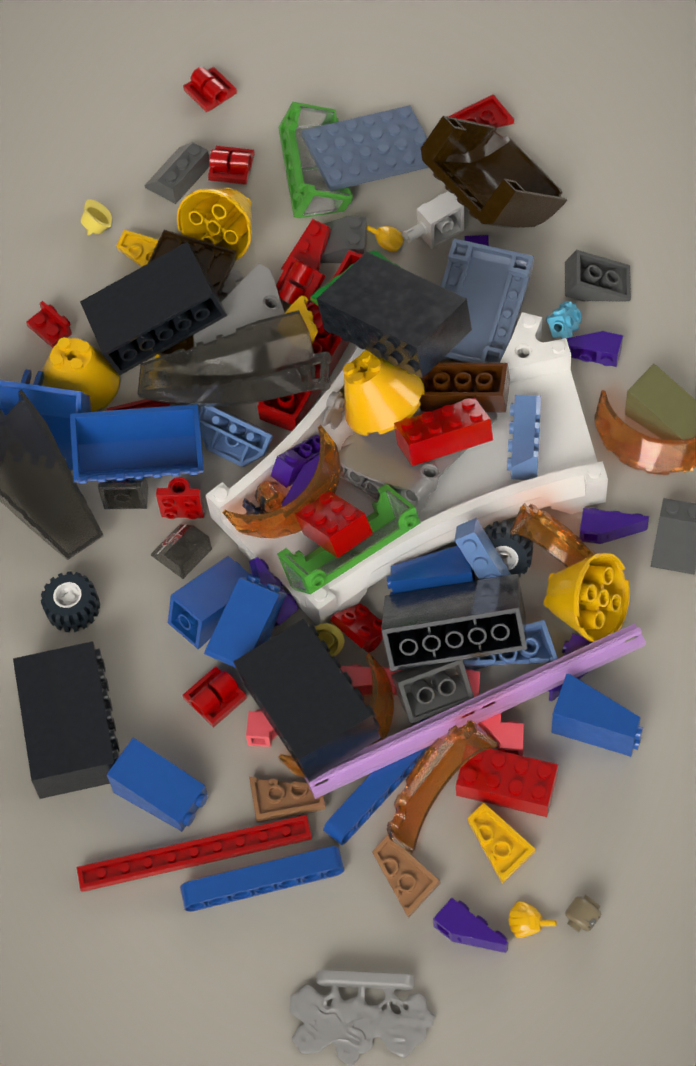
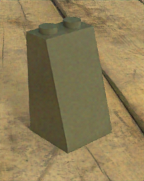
[625,364,696,455]

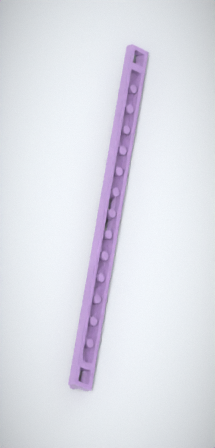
[305,623,646,799]

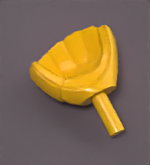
[366,225,403,253]
[508,901,557,938]

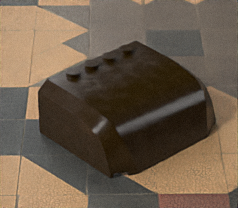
[421,116,567,228]

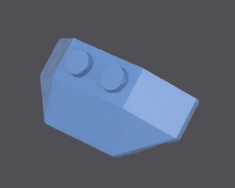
[199,402,273,467]

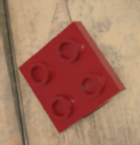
[183,67,237,112]
[208,146,255,185]
[276,256,326,305]
[156,477,205,519]
[330,603,383,653]
[182,666,247,728]

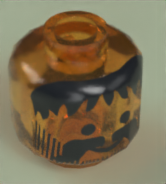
[255,481,286,513]

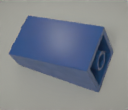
[387,545,475,595]
[167,556,252,649]
[204,575,286,668]
[551,673,643,757]
[107,738,208,832]

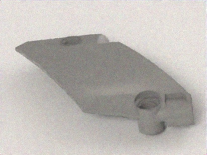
[192,264,285,407]

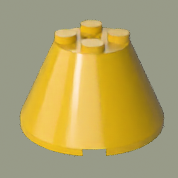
[177,188,252,261]
[41,337,120,412]
[343,350,425,436]
[544,553,630,642]

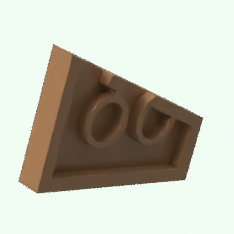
[249,776,326,822]
[372,835,441,918]

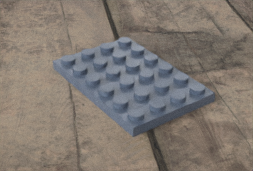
[302,105,429,192]

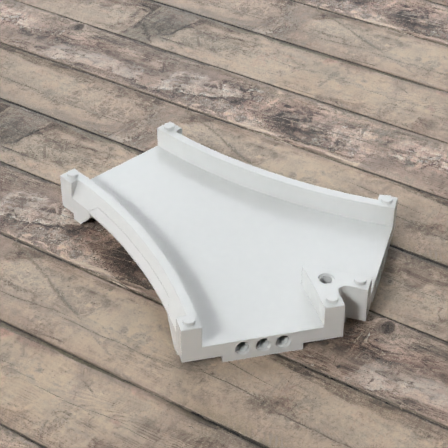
[206,312,608,625]

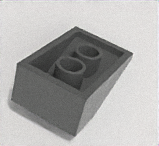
[320,217,367,263]
[565,250,631,302]
[651,498,696,575]

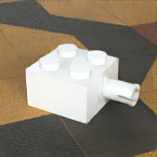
[403,191,464,249]

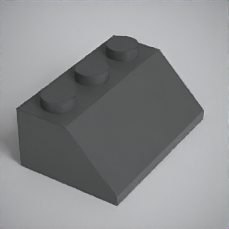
[144,142,210,204]
[391,660,474,724]

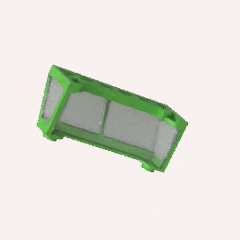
[278,102,353,218]
[277,484,420,595]

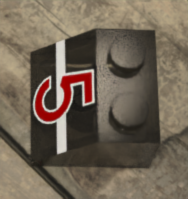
[98,477,148,510]
[151,524,212,579]

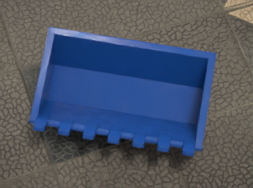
[0,369,91,471]
[70,404,204,484]

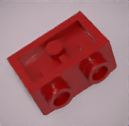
[26,301,72,348]

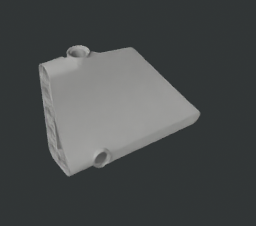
[328,412,498,514]

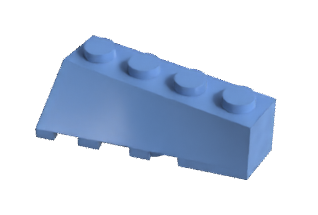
[507,395,541,480]
[463,620,558,670]

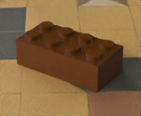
[419,363,510,412]

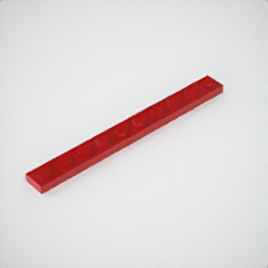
[76,815,312,892]

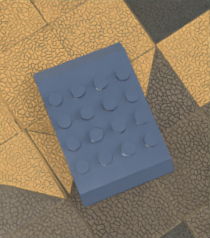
[441,239,534,363]

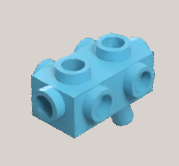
[546,301,581,339]

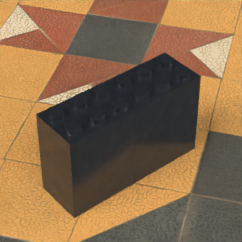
[80,242,227,376]
[317,252,472,379]
[381,574,527,671]
[233,619,381,782]
[13,641,120,799]

